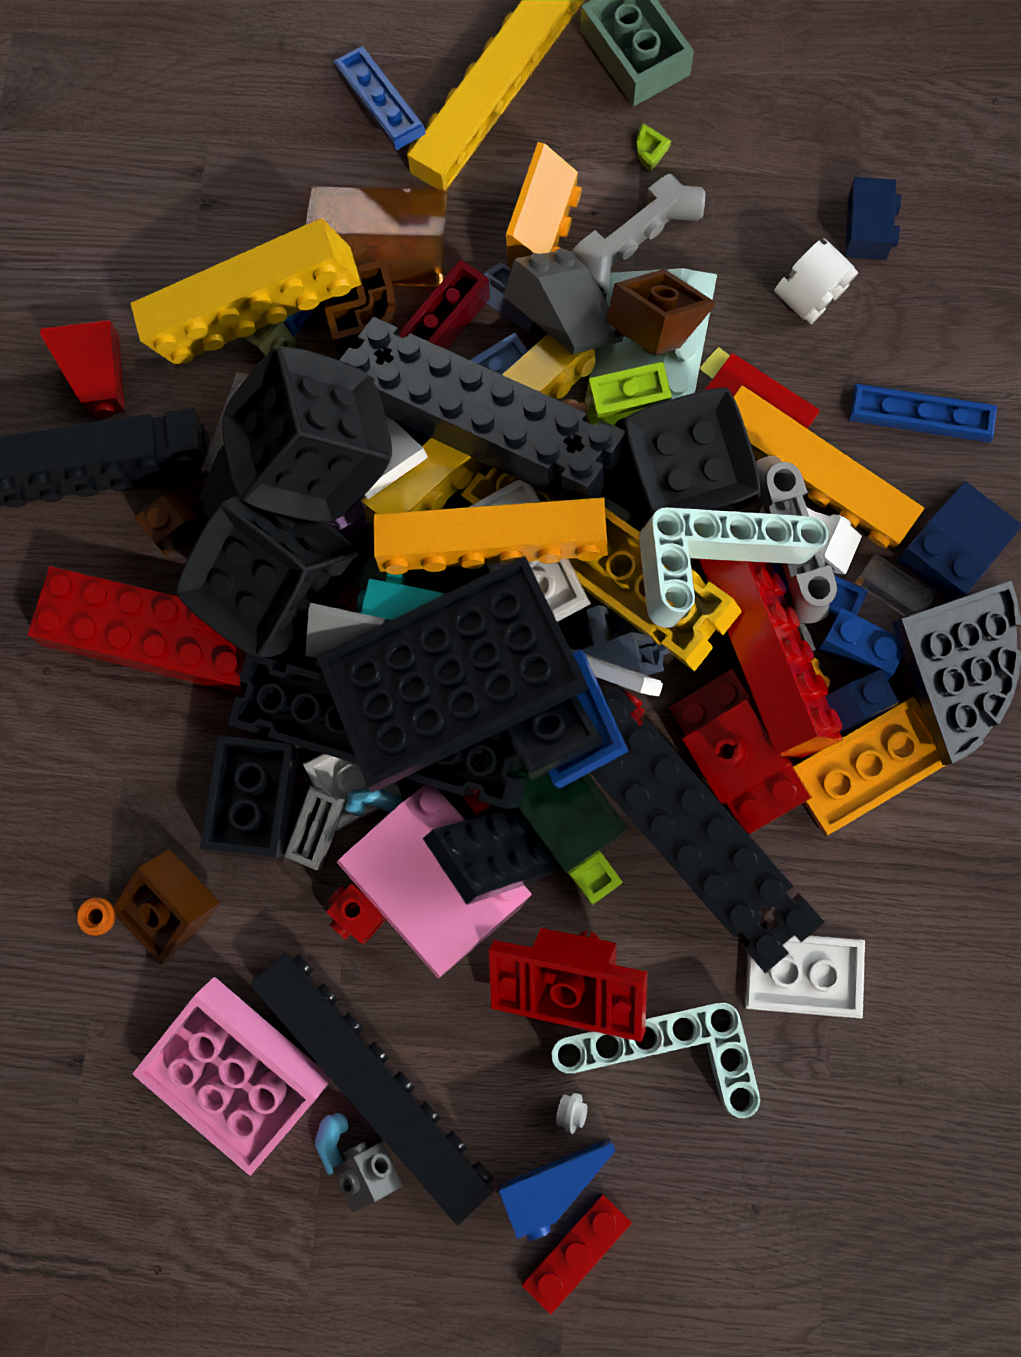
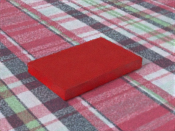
[705,353,821,429]

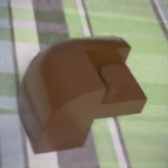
[323,259,396,352]

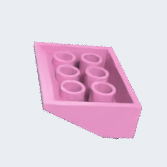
[337,785,532,979]
[133,977,331,1176]

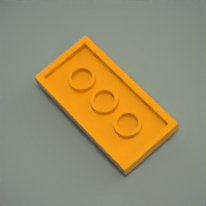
[794,696,946,837]

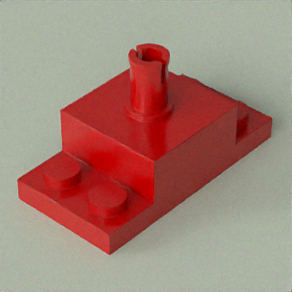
[669,668,813,835]
[489,928,647,1042]

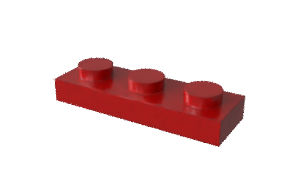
[522,1193,632,1315]

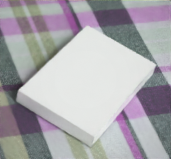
[745,935,865,1019]

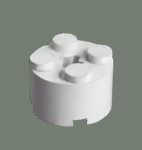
[774,238,859,324]

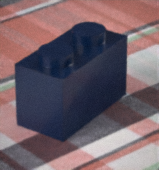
[845,177,901,260]

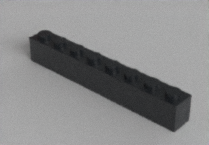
[250,952,494,1226]

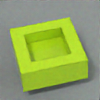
[569,852,623,906]

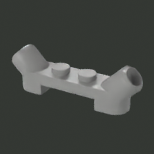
[572,174,706,295]
[756,456,837,624]

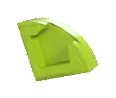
[636,123,671,172]

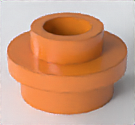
[77,897,116,936]

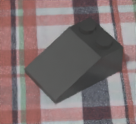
[503,249,624,354]

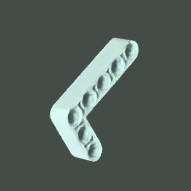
[639,507,828,628]
[552,1003,760,1118]

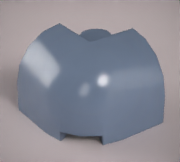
[581,605,670,676]

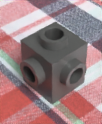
[332,1142,403,1212]

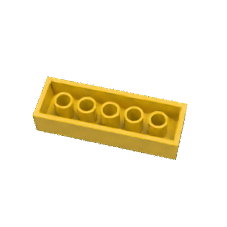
[130,218,361,365]

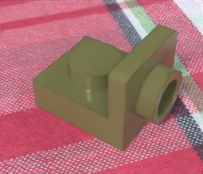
[239,322,298,357]

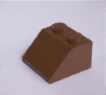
[606,269,715,356]
[114,849,220,965]

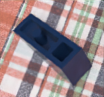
[825,669,899,734]

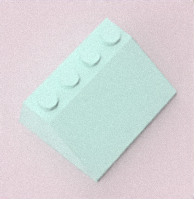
[585,268,717,401]

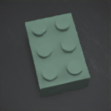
[580,0,694,107]

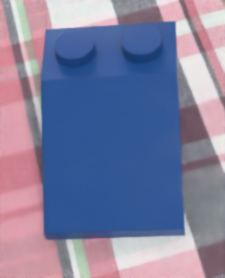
[499,1138,616,1241]

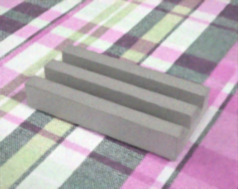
[284,786,347,870]

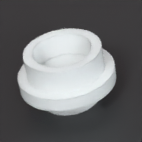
[556,1093,587,1134]

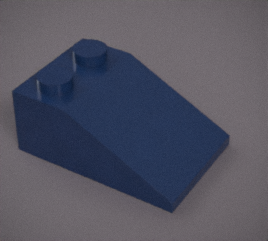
[898,481,1021,602]

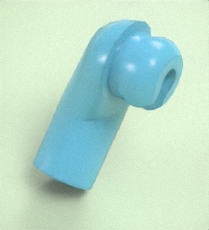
[345,788,403,816]
[314,1113,349,1175]

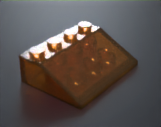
[305,187,448,287]

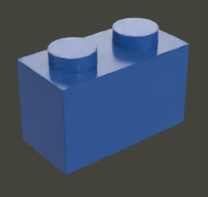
[818,608,903,680]

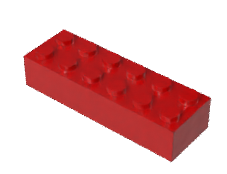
[699,535,843,758]
[27,566,247,695]

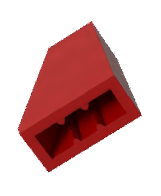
[40,320,125,418]

